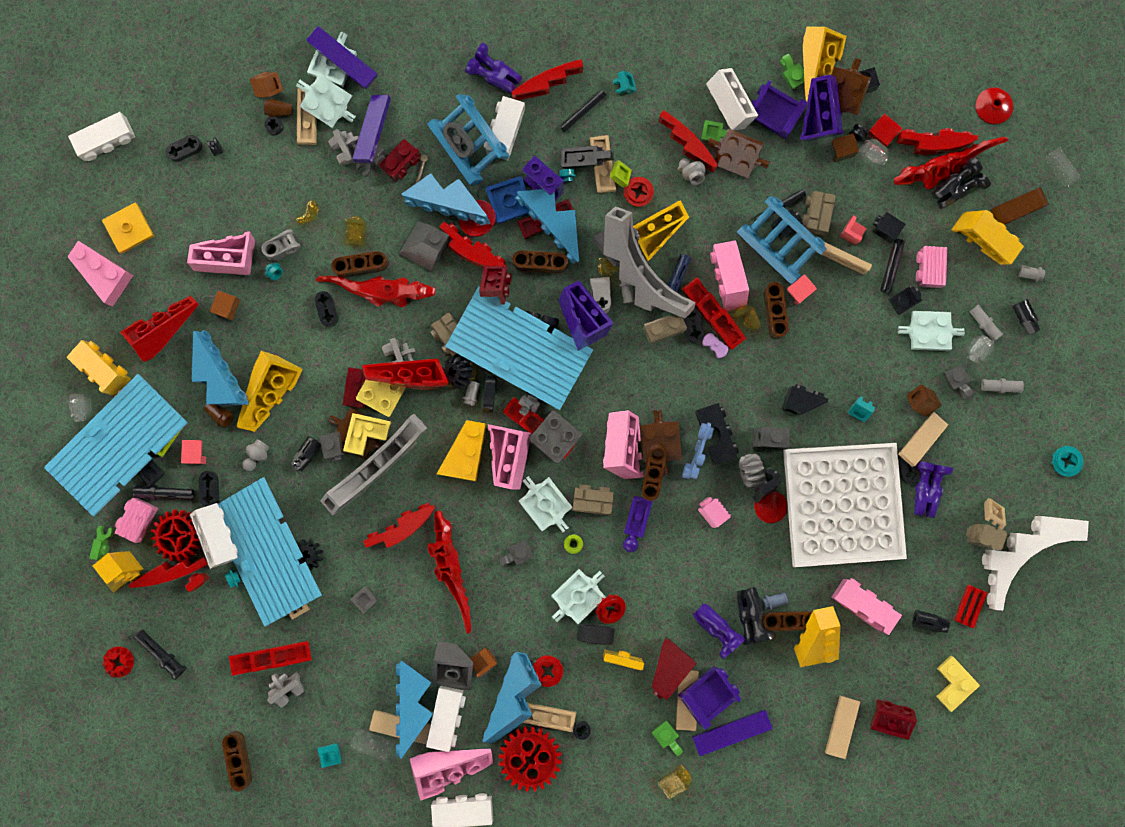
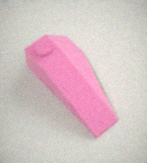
[410,749,493,801]

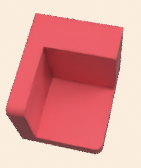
[840,215,867,246]
[787,274,817,305]
[181,440,206,464]

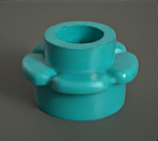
[559,169,576,183]
[265,263,283,281]
[224,570,241,588]

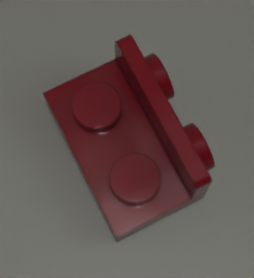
[378,139,421,182]
[479,266,512,305]
[342,367,367,409]
[870,699,917,740]

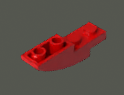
[896,128,978,155]
[439,221,506,268]
[363,503,436,548]

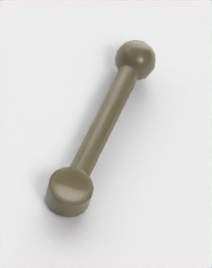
[415,155,428,184]

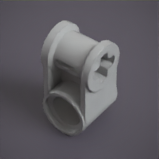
[262,229,301,261]
[590,277,611,313]

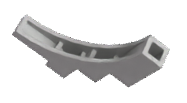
[603,206,695,318]
[320,414,427,515]

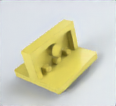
[356,380,406,417]

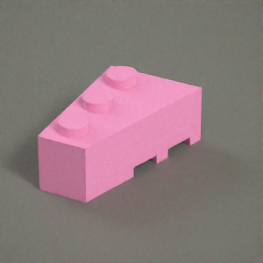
[187,231,255,275]
[68,241,134,307]
[710,241,749,311]
[603,410,644,479]
[488,424,532,490]
[831,578,902,635]

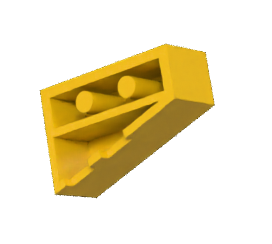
[633,200,689,262]
[951,210,1024,265]
[67,340,131,396]
[437,420,487,481]
[92,551,143,593]
[794,606,840,667]

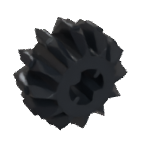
[442,356,474,389]
[297,539,323,571]

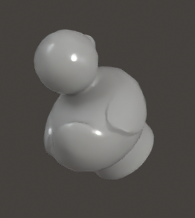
[677,158,706,185]
[243,439,269,471]

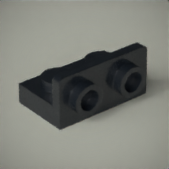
[752,467,782,503]

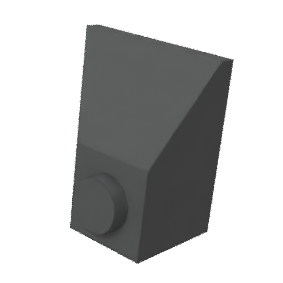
[399,221,451,272]
[433,642,473,690]

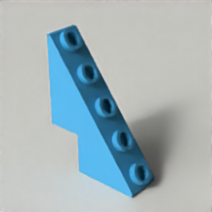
[402,173,490,225]
[515,189,579,264]
[192,330,249,406]
[483,652,542,743]
[396,661,433,759]

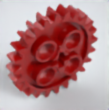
[498,726,562,792]

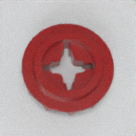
[624,177,654,207]
[595,594,626,624]
[102,646,134,678]
[533,655,563,687]

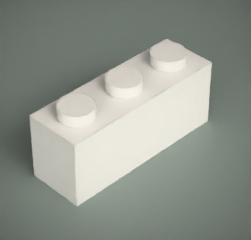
[706,68,758,131]
[484,96,525,161]
[68,112,135,161]
[190,503,238,569]
[426,686,466,752]
[431,793,493,827]

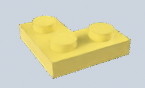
[343,413,391,456]
[936,656,980,712]

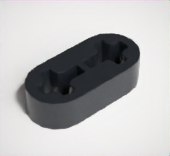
[166,135,202,162]
[315,291,338,327]
[683,308,704,343]
[483,376,496,413]
[897,448,920,483]
[199,471,219,507]

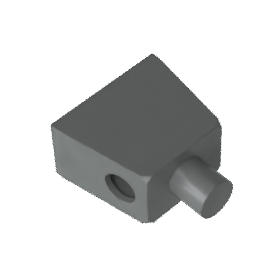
[752,427,790,449]

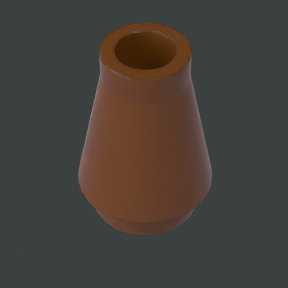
[264,98,292,117]
[204,404,233,427]

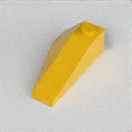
[803,27,847,101]
[237,351,302,432]

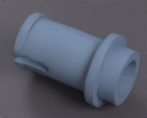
[762,592,788,611]

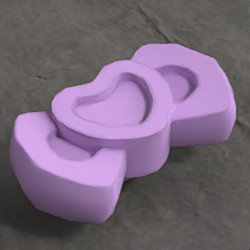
[702,333,728,358]

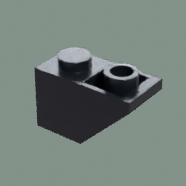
[782,384,829,415]

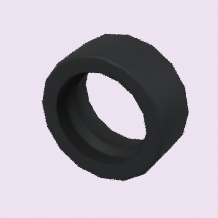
[577,624,615,645]

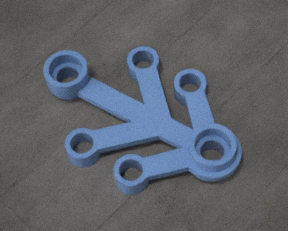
[681,423,713,479]

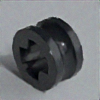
[265,116,283,135]
[849,124,869,142]
[207,137,223,156]
[573,720,591,740]

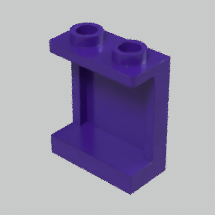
[751,80,807,139]
[522,155,564,202]
[678,666,742,730]

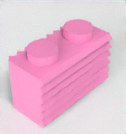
[916,246,947,288]
[698,497,731,528]
[115,498,158,543]

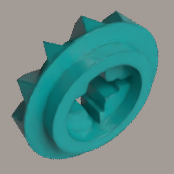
[1051,446,1084,477]

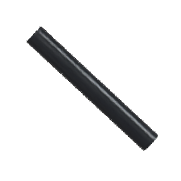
[560,90,606,132]
[754,189,806,221]

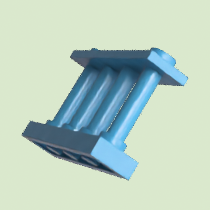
[427,94,510,185]
[737,196,827,285]

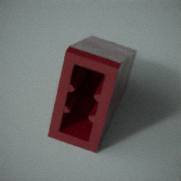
[651,637,697,700]

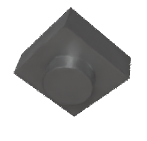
[350,586,379,614]

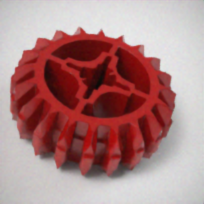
[150,509,201,562]

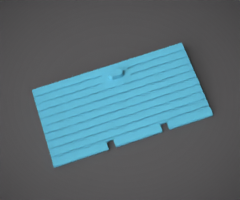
[445,286,593,410]
[44,374,188,516]
[218,477,322,627]

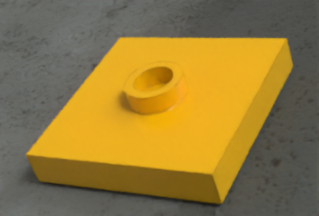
[102,202,154,254]
[603,649,644,670]

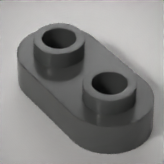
[443,122,474,157]

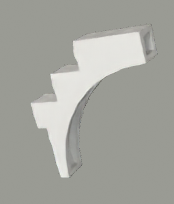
[982,516,1089,611]

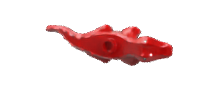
[894,137,1008,189]
[316,276,436,307]
[427,510,472,634]

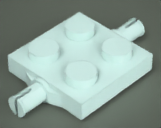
[307,32,357,88]
[296,74,356,128]
[897,311,965,351]
[519,476,573,533]
[551,569,606,624]

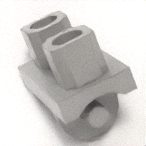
[328,129,359,166]
[382,338,416,363]
[267,671,304,708]

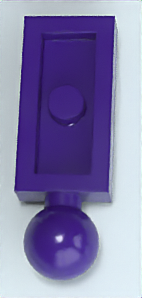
[623,496,653,553]

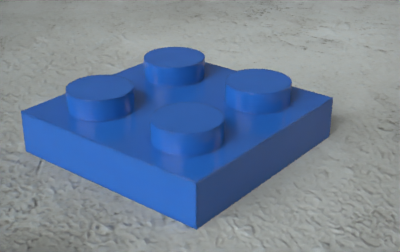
[486,176,530,224]

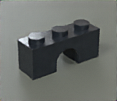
[695,403,739,466]

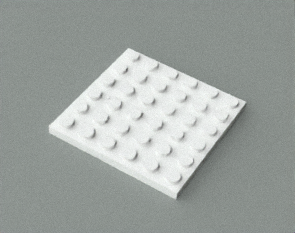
[783,443,907,567]

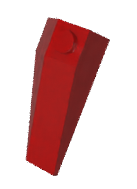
[120,296,199,362]
[362,358,448,390]

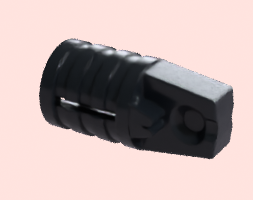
[1012,299,1040,335]
[291,436,321,472]
[912,610,951,633]

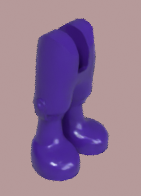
[465,43,523,94]
[914,461,953,518]
[693,604,745,660]

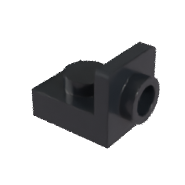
[889,285,922,316]

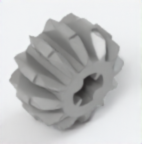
[739,454,765,487]

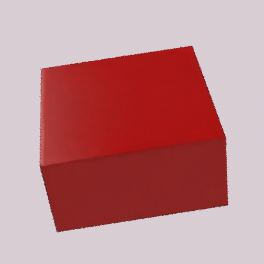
[868,113,902,149]

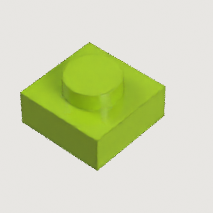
[610,160,632,187]

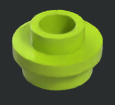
[564,534,583,554]

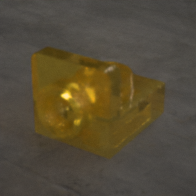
[345,216,367,246]
[596,257,620,277]
[733,305,761,332]
[658,765,692,799]

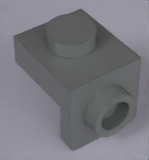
[319,432,349,462]

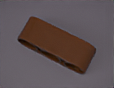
[990,187,1049,225]
[512,250,568,273]
[331,251,389,277]
[763,282,789,339]
[642,442,666,501]
[762,610,812,631]
[222,731,252,792]

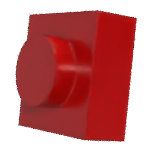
[185,573,210,592]

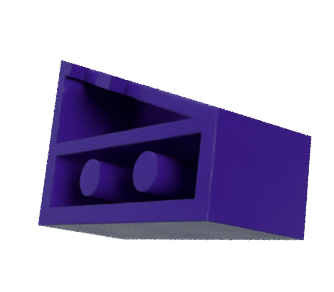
[800,74,843,142]
[558,281,613,351]

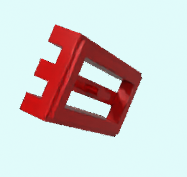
[954,584,988,628]

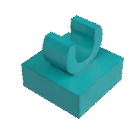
[613,70,637,94]
[848,396,875,423]
[318,743,342,768]

